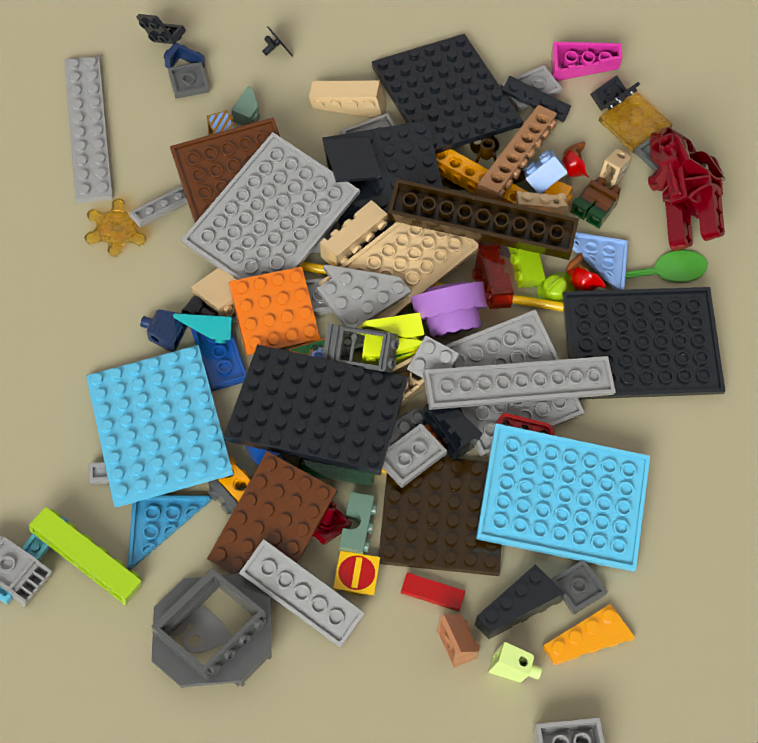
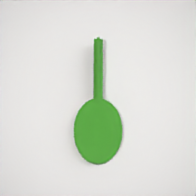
[604,250,708,283]

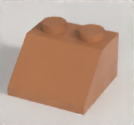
[437,614,480,667]

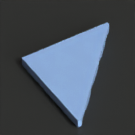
[573,232,628,290]

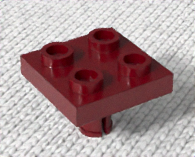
[314,501,352,545]

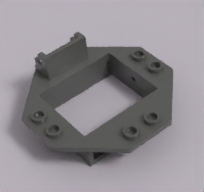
[151,568,272,688]

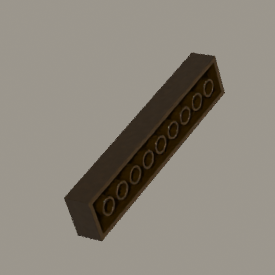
[388,178,579,260]

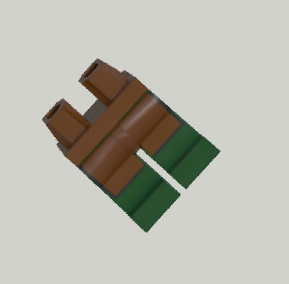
[570,177,621,229]

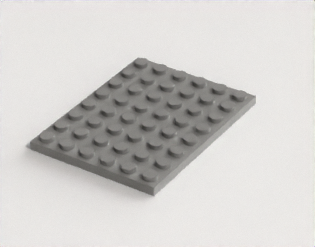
[181,132,360,279]

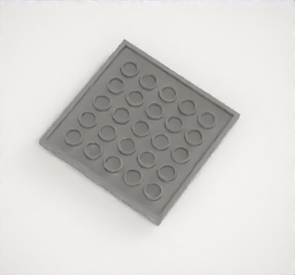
[445,310,585,457]

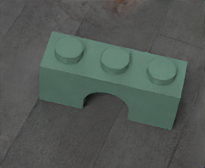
[339,492,377,554]

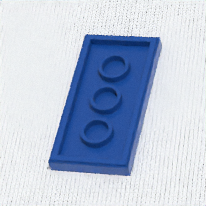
[190,327,247,392]

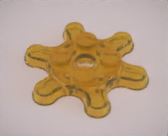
[84,198,146,257]

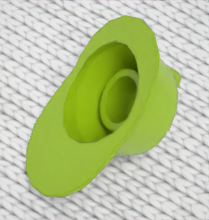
[537,272,576,302]

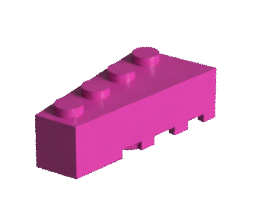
[551,42,622,81]

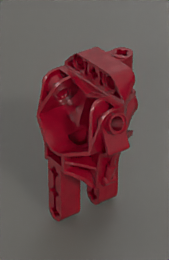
[648,127,725,251]

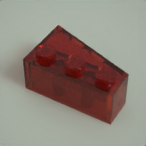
[472,245,514,309]

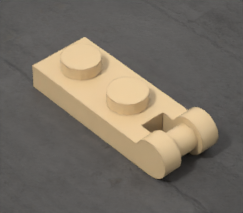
[516,191,568,214]

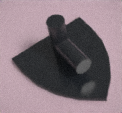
[262,26,293,56]

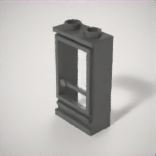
[322,323,399,373]

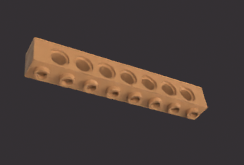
[475,105,557,201]

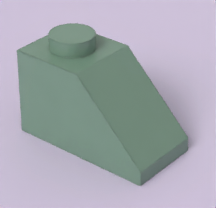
[231,86,260,126]

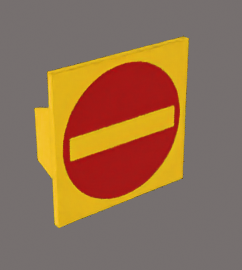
[333,551,380,596]

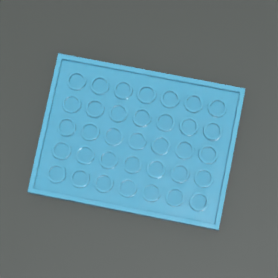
[86,345,233,508]
[476,423,650,572]

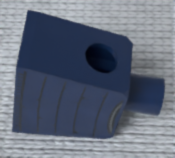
[140,309,188,352]

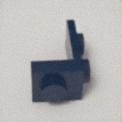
[163,43,205,68]

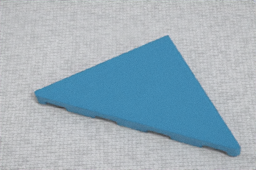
[127,495,211,569]

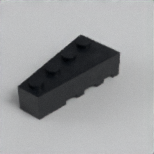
[475,564,565,639]

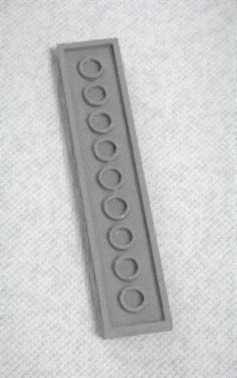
[64,56,113,203]
[423,356,616,410]

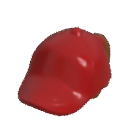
[562,142,589,178]
[566,253,607,291]

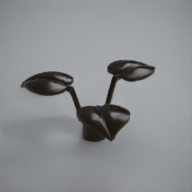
[443,136,526,190]

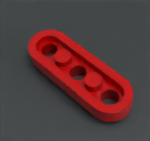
[496,413,554,435]

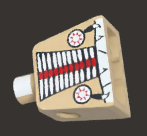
[599,149,632,189]

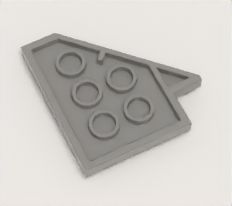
[317,264,411,334]

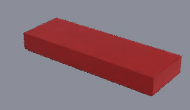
[401,573,466,612]

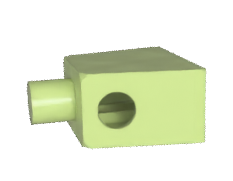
[488,642,542,682]

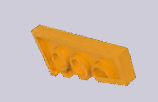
[543,604,635,665]

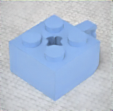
[524,149,568,194]

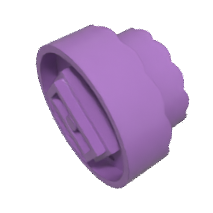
[411,281,487,338]

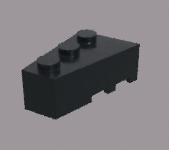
[421,404,483,460]

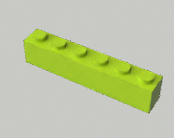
[29,507,142,606]

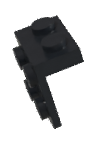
[136,14,186,45]
[590,75,640,111]

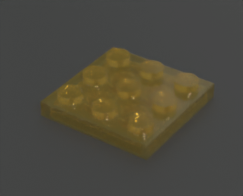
[599,92,673,154]

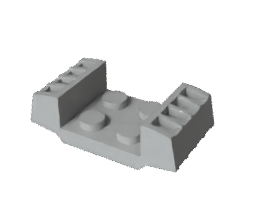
[0,535,52,607]

